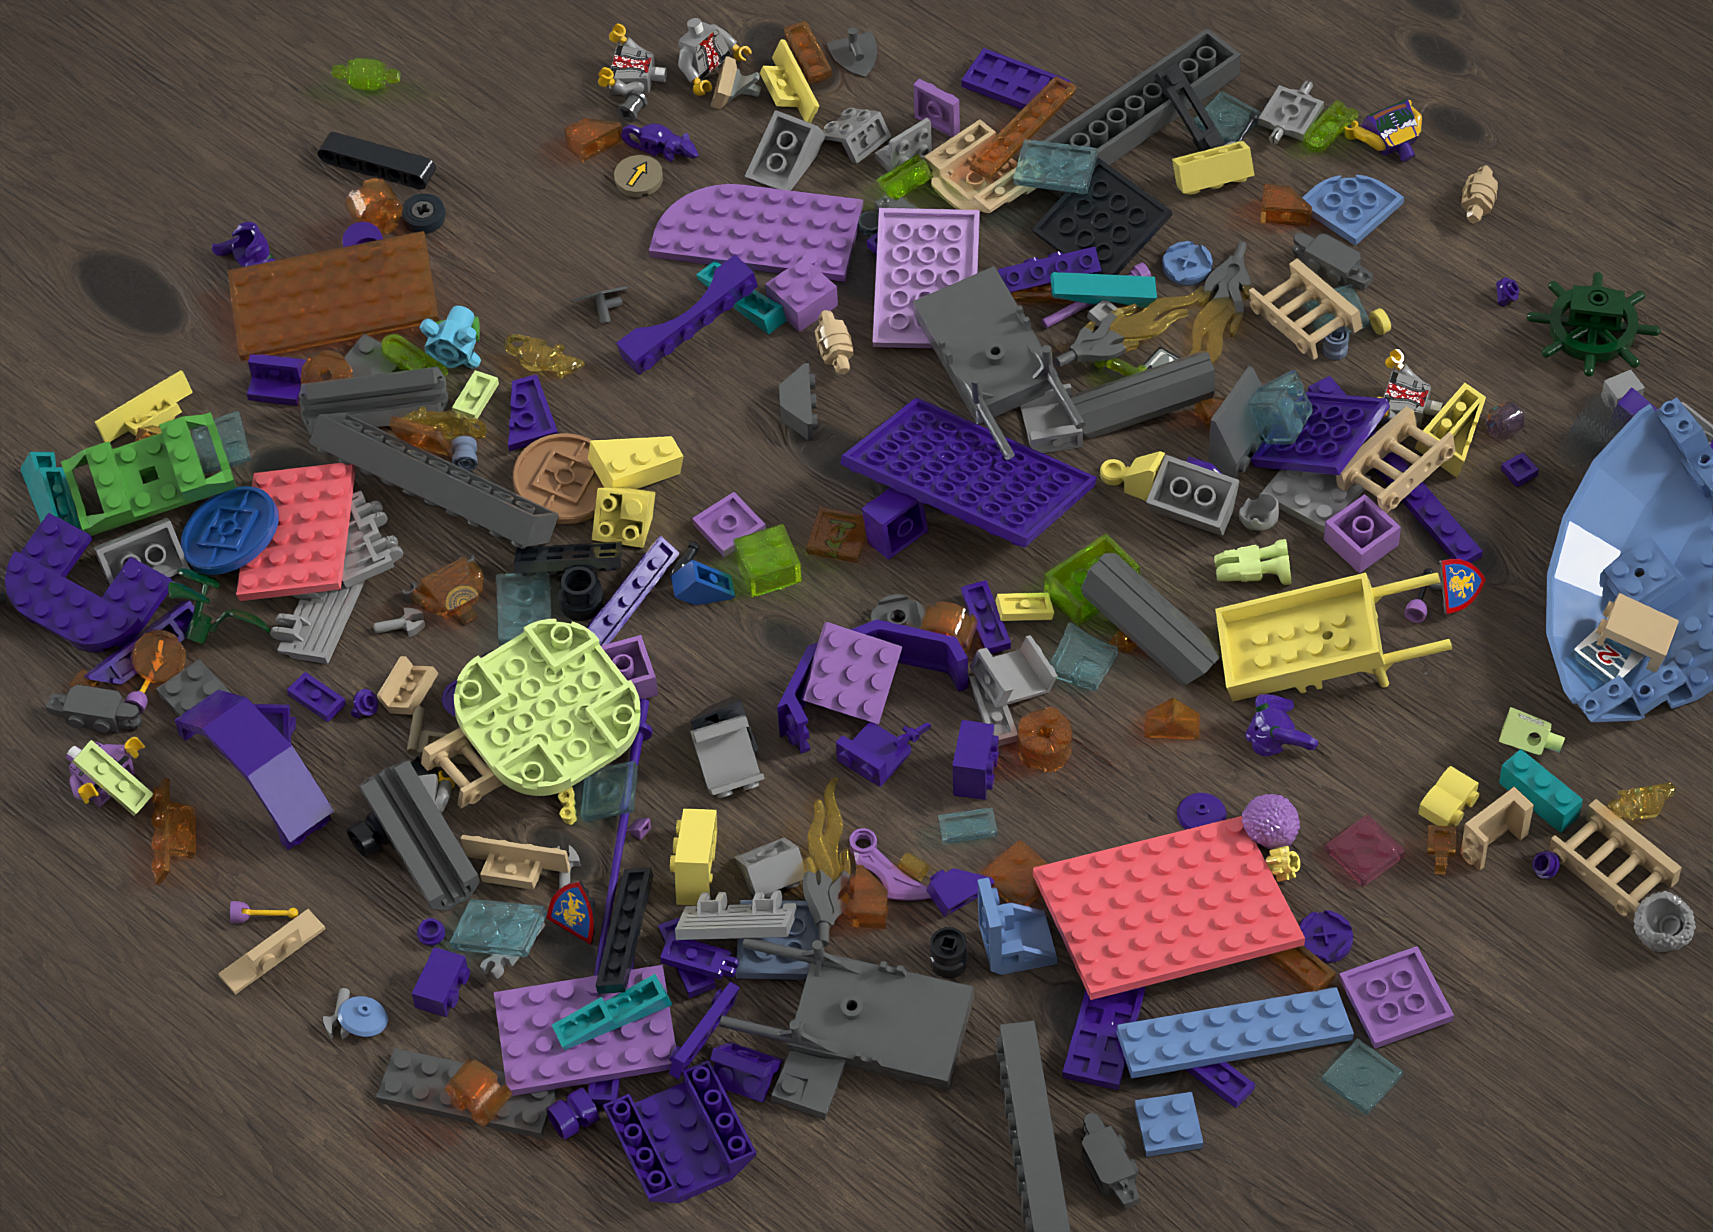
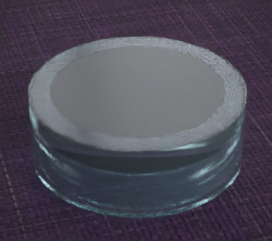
[858,211,879,236]

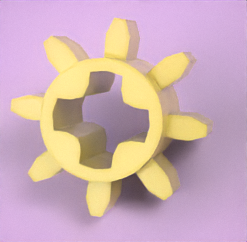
[1266,846,1300,882]

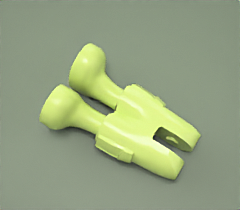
[1214,539,1291,585]

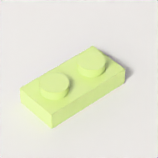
[452,370,499,421]

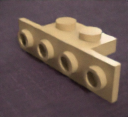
[461,835,571,890]
[218,909,325,995]

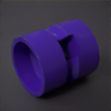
[546,1088,600,1140]

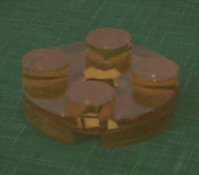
[300,351,353,384]

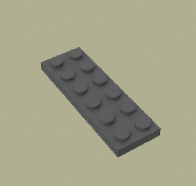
[376,1048,559,1139]

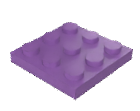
[801,622,902,724]
[1339,946,1454,1049]

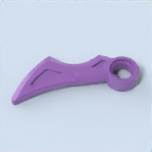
[849,828,932,901]

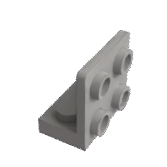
[822,107,892,163]
[875,118,932,176]

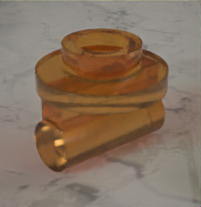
[1107,629,1137,653]

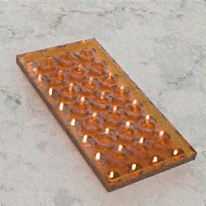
[227,231,439,361]

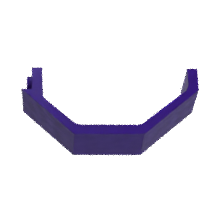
[777,619,968,754]
[175,690,334,850]

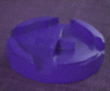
[1299,910,1353,964]

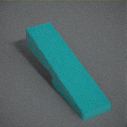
[696,261,787,335]
[1050,272,1157,308]
[552,974,673,1050]

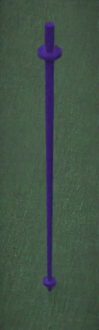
[594,699,653,976]

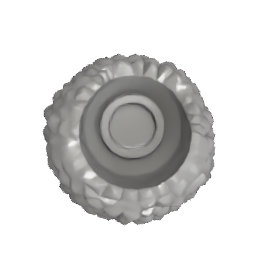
[1633,891,1696,952]

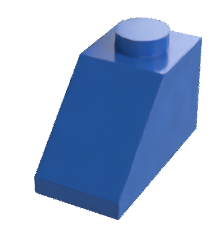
[671,560,735,605]

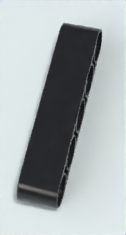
[317,132,436,190]

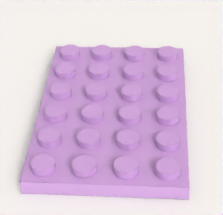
[873,208,980,348]

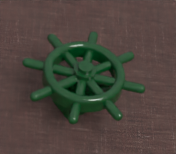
[1527,272,1661,377]

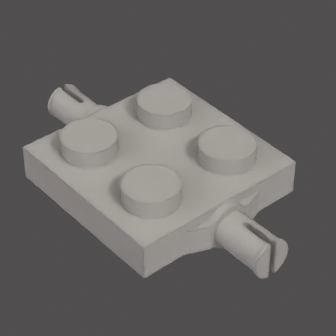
[1258,81,1324,144]

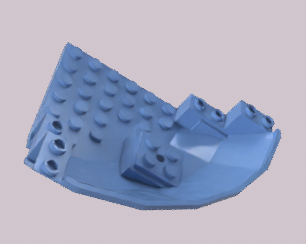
[1546,397,1713,722]

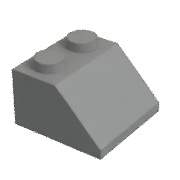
[734,837,807,898]

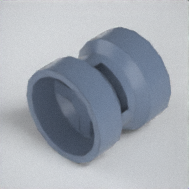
[1322,326,1349,360]
[451,436,478,471]

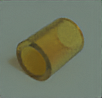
[898,852,930,881]

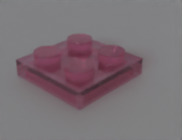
[1326,814,1405,887]

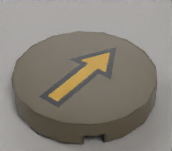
[614,155,663,198]

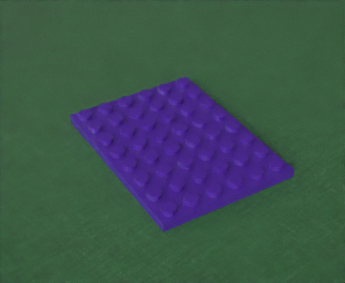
[840,397,1097,548]

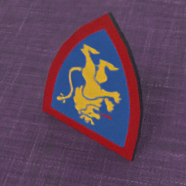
[546,880,596,945]

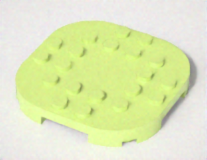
[454,619,640,796]

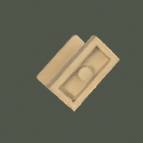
[1596,593,1679,673]
[1460,787,1534,870]

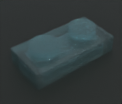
[938,807,997,844]

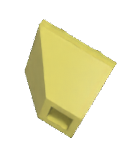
[592,488,655,548]

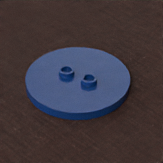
[181,486,279,575]

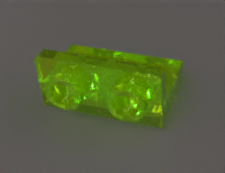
[876,154,933,200]

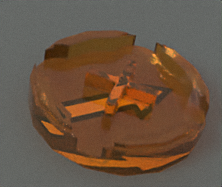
[132,630,186,683]

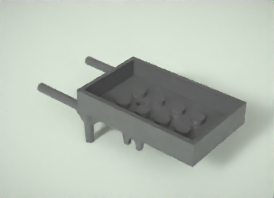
[913,266,1085,460]
[719,938,975,1090]

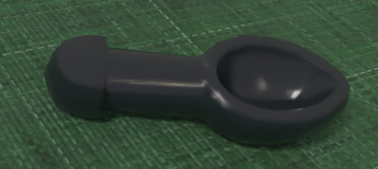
[670,542,700,580]

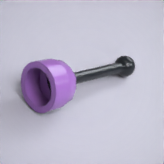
[1404,568,1434,623]

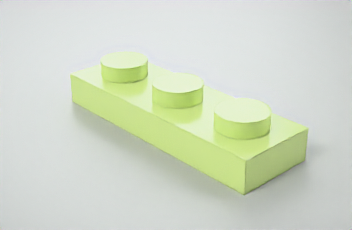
[72,740,153,816]

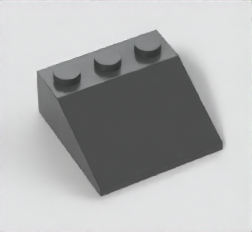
[1208,366,1276,479]

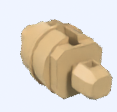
[1461,165,1498,224]
[814,310,854,375]

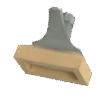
[711,56,761,110]

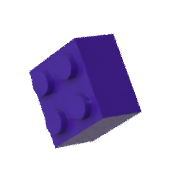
[862,487,928,560]
[952,720,999,800]

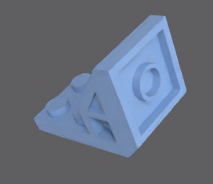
[978,878,1057,975]

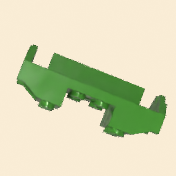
[61,412,236,536]

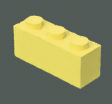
[1172,141,1254,195]

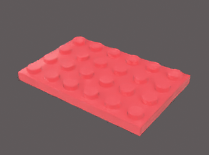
[236,463,356,601]

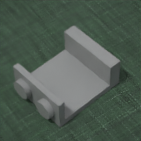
[1020,384,1083,453]
[970,635,1057,708]
[690,715,765,798]

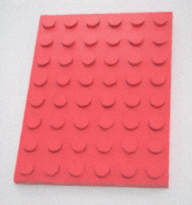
[1033,816,1305,1000]

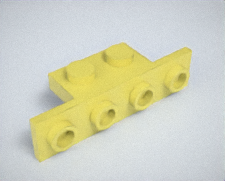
[760,40,819,123]
[95,370,193,442]

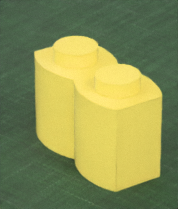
[1418,766,1479,831]

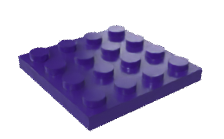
[1251,392,1390,475]

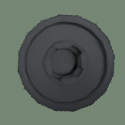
[346,811,391,858]
[930,927,967,979]

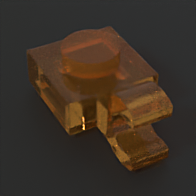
[1427,825,1456,875]

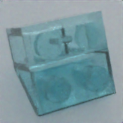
[1249,370,1313,444]

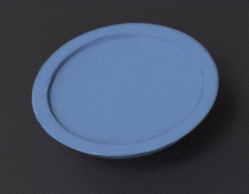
[337,996,388,1037]

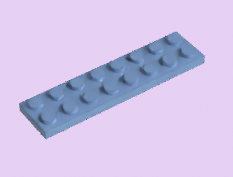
[1116,987,1354,1078]

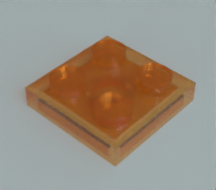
[980,839,1048,906]

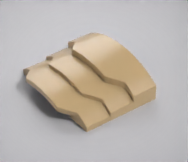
[924,119,1046,213]

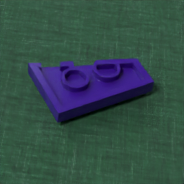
[508,374,558,451]

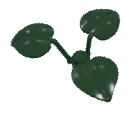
[168,568,271,644]

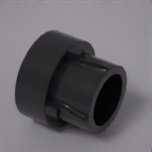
[558,566,604,621]

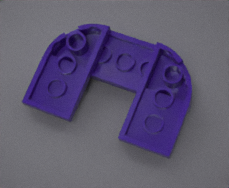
[5,513,174,652]

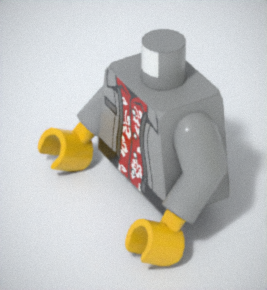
[678,18,752,96]
[598,24,667,98]
[1377,349,1443,428]

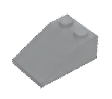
[745,110,826,191]

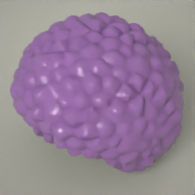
[1242,794,1300,850]

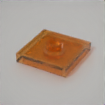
[389,416,451,456]

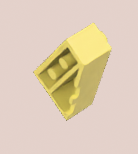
[1415,383,1486,478]
[588,436,683,489]
[670,809,717,906]

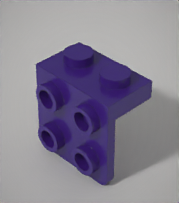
[836,722,911,787]

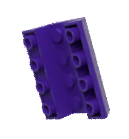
[603,1060,757,1203]

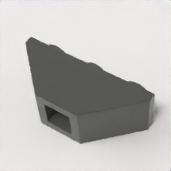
[779,363,818,440]

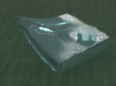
[192,411,252,473]
[1049,622,1119,691]

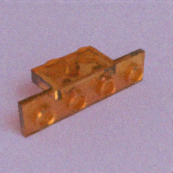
[151,778,196,885]

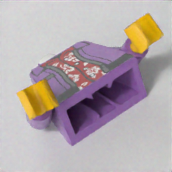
[66,737,145,807]

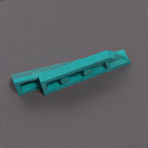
[21,452,81,530]

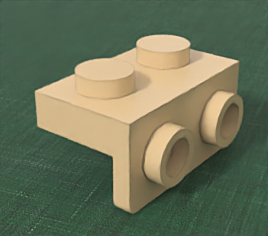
[377,656,438,715]

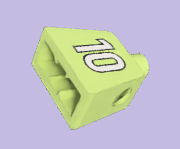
[1499,707,1565,755]

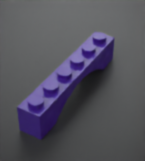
[616,254,758,375]

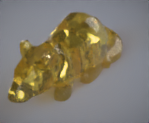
[504,334,585,378]
[401,406,487,439]
[1609,783,1676,820]

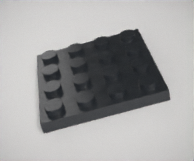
[1032,157,1173,275]

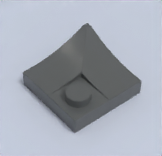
[335,334,406,379]
[771,1050,846,1120]

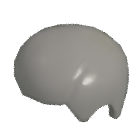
[1239,493,1279,532]

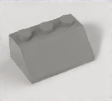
[1146,455,1239,536]
[93,518,190,586]

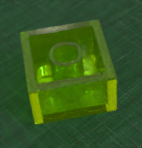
[733,524,802,598]

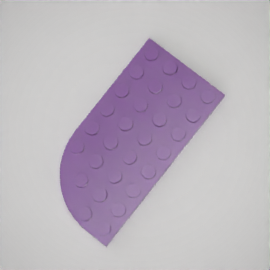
[649,184,864,282]

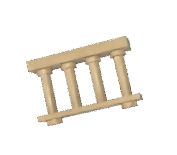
[1249,259,1362,360]
[1335,406,1456,514]
[421,728,504,808]
[1549,799,1682,921]

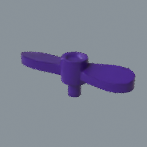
[894,723,931,748]

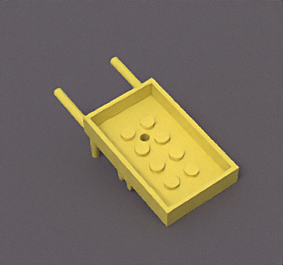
[1215,572,1452,702]

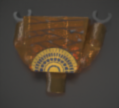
[402,554,483,625]

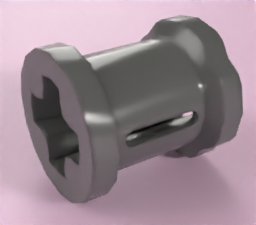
[617,90,648,122]

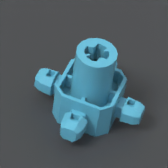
[419,306,481,369]

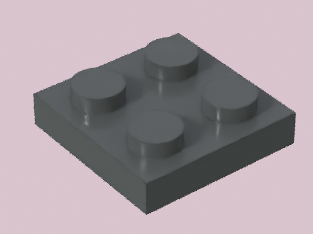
[156,659,231,717]

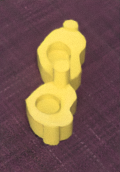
[558,787,577,825]

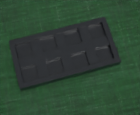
[514,541,623,576]

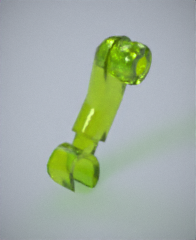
[1095,358,1147,377]

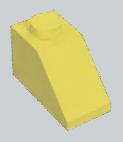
[1122,451,1165,501]

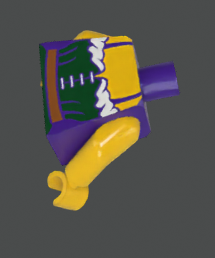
[1344,99,1422,162]

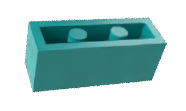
[1499,749,1583,833]

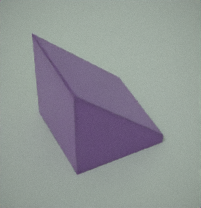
[627,818,651,840]

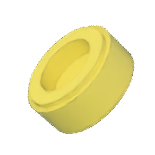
[1369,308,1391,335]
[1100,459,1126,486]

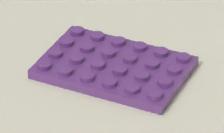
[494,965,676,1097]

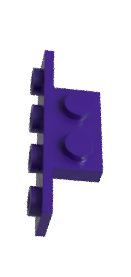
[998,247,1101,293]

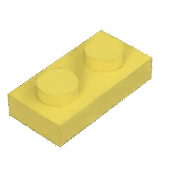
[995,593,1054,621]

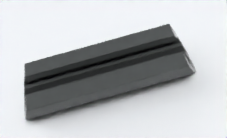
[1070,351,1215,439]
[299,367,449,435]
[1081,553,1221,685]
[358,760,480,911]

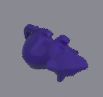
[621,123,699,162]

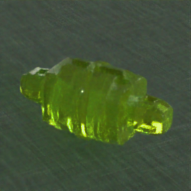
[332,57,401,91]

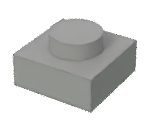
[1087,300,1124,329]

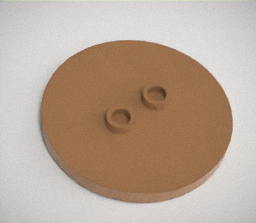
[513,433,604,524]

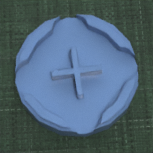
[1162,241,1213,285]

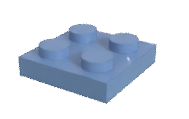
[1135,1092,1203,1157]

